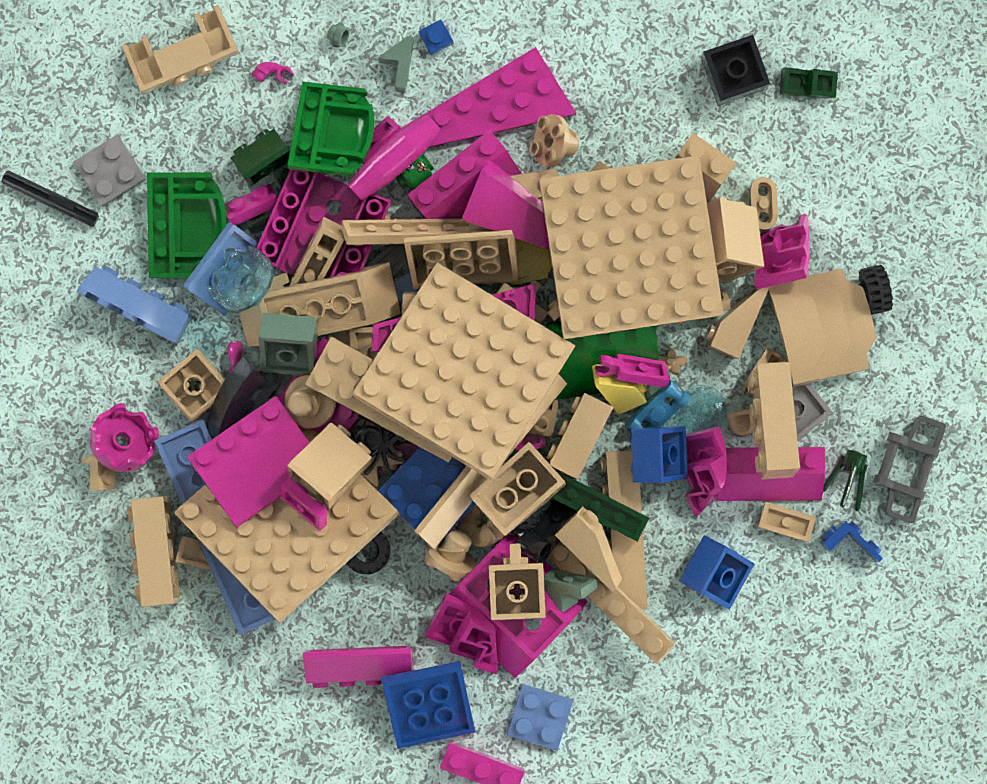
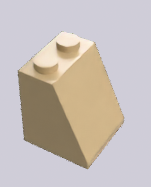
[675,133,736,204]
[707,197,764,283]
[287,423,372,510]

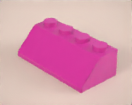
[407,130,522,219]
[716,447,825,501]
[303,645,413,688]

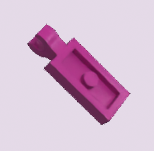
[595,353,670,388]

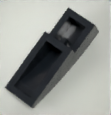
[206,357,267,438]

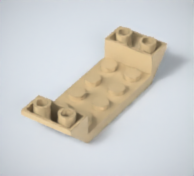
[235,262,401,346]

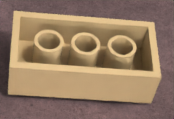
[748,362,800,480]
[127,496,181,607]

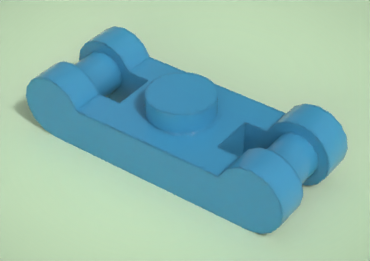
[625,380,691,432]

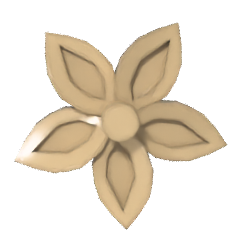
[658,348,688,376]

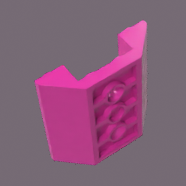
[253,169,392,279]
[439,534,588,678]

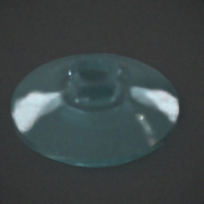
[676,385,727,433]

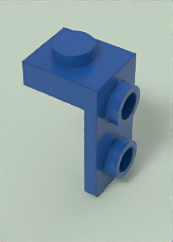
[820,521,883,562]

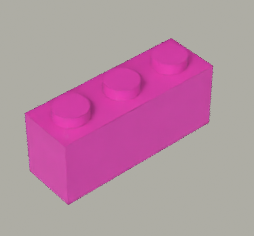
[440,741,525,784]

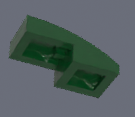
[780,67,838,98]

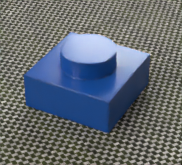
[418,19,454,56]

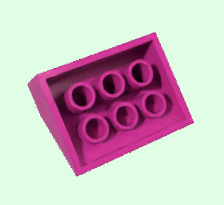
[187,396,309,528]

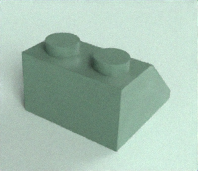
[259,313,318,376]

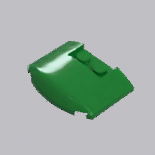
[287,81,374,176]
[147,172,227,278]

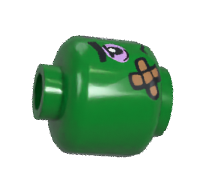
[395,154,434,191]

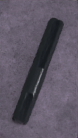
[1,170,99,227]

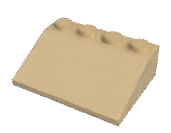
[404,230,519,289]

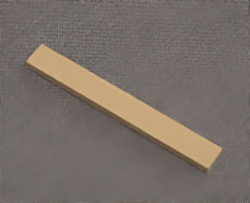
[414,374,567,549]

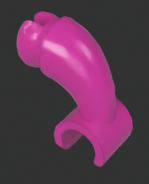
[252,62,294,84]
[227,341,243,373]

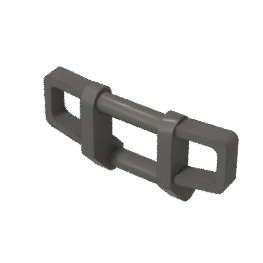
[873,416,946,523]

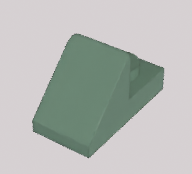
[378,36,414,93]
[544,568,598,612]

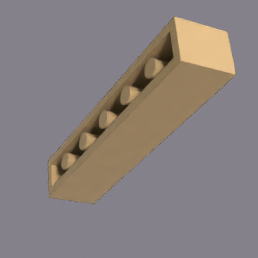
[600,450,648,610]

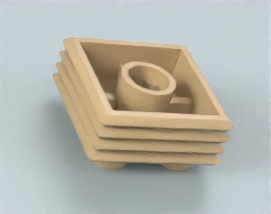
[158,349,225,422]

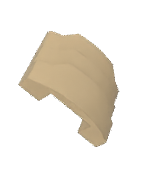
[767,269,877,387]

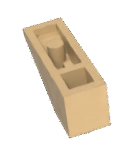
[289,217,345,286]
[705,286,770,359]
[555,506,622,592]

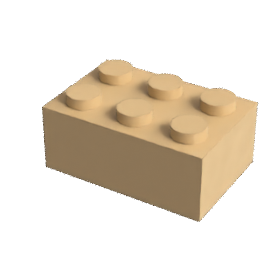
[546,393,613,480]

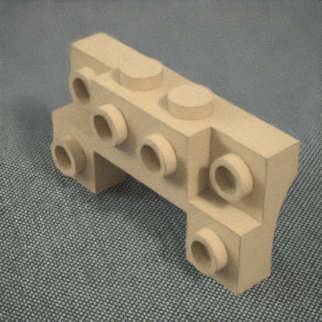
[122,5,239,95]

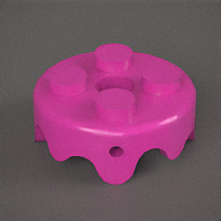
[89,403,159,472]

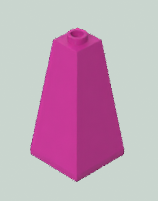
[462,161,550,250]

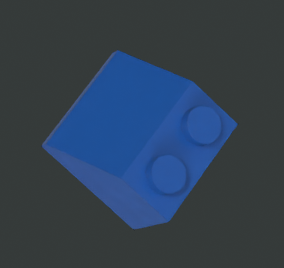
[630,426,688,483]
[679,535,755,610]

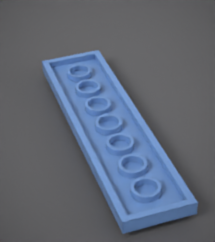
[154,420,275,635]

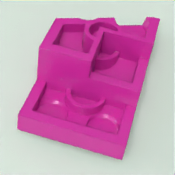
[753,214,810,289]
[685,427,727,517]
[425,594,498,674]

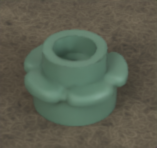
[327,22,350,47]

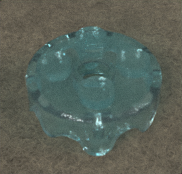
[207,245,274,312]

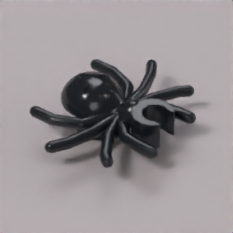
[355,414,406,475]

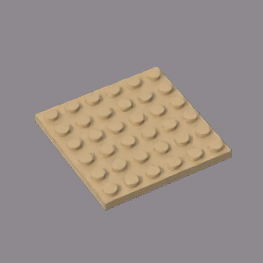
[539,155,724,339]
[352,262,575,481]
[174,425,399,624]

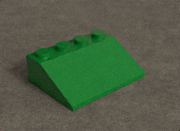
[546,321,659,400]

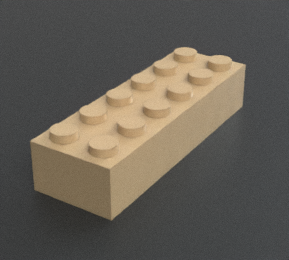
[305,337,452,463]

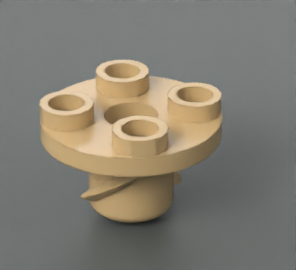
[530,114,579,167]
[285,375,336,428]
[424,530,475,581]

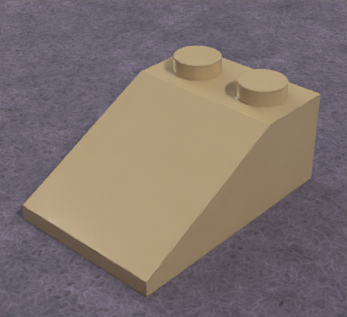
[469,442,566,536]

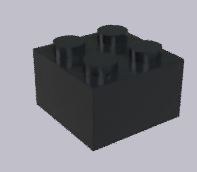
[700,35,771,106]

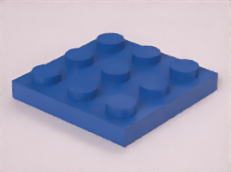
[377,447,476,533]
[381,661,475,749]

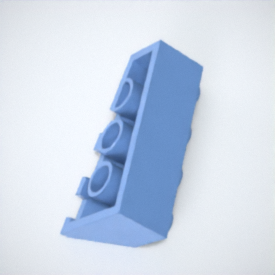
[76,266,192,345]

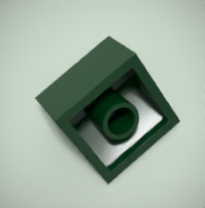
[230,129,290,187]

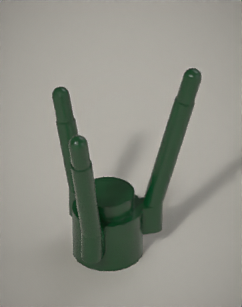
[823,450,868,511]

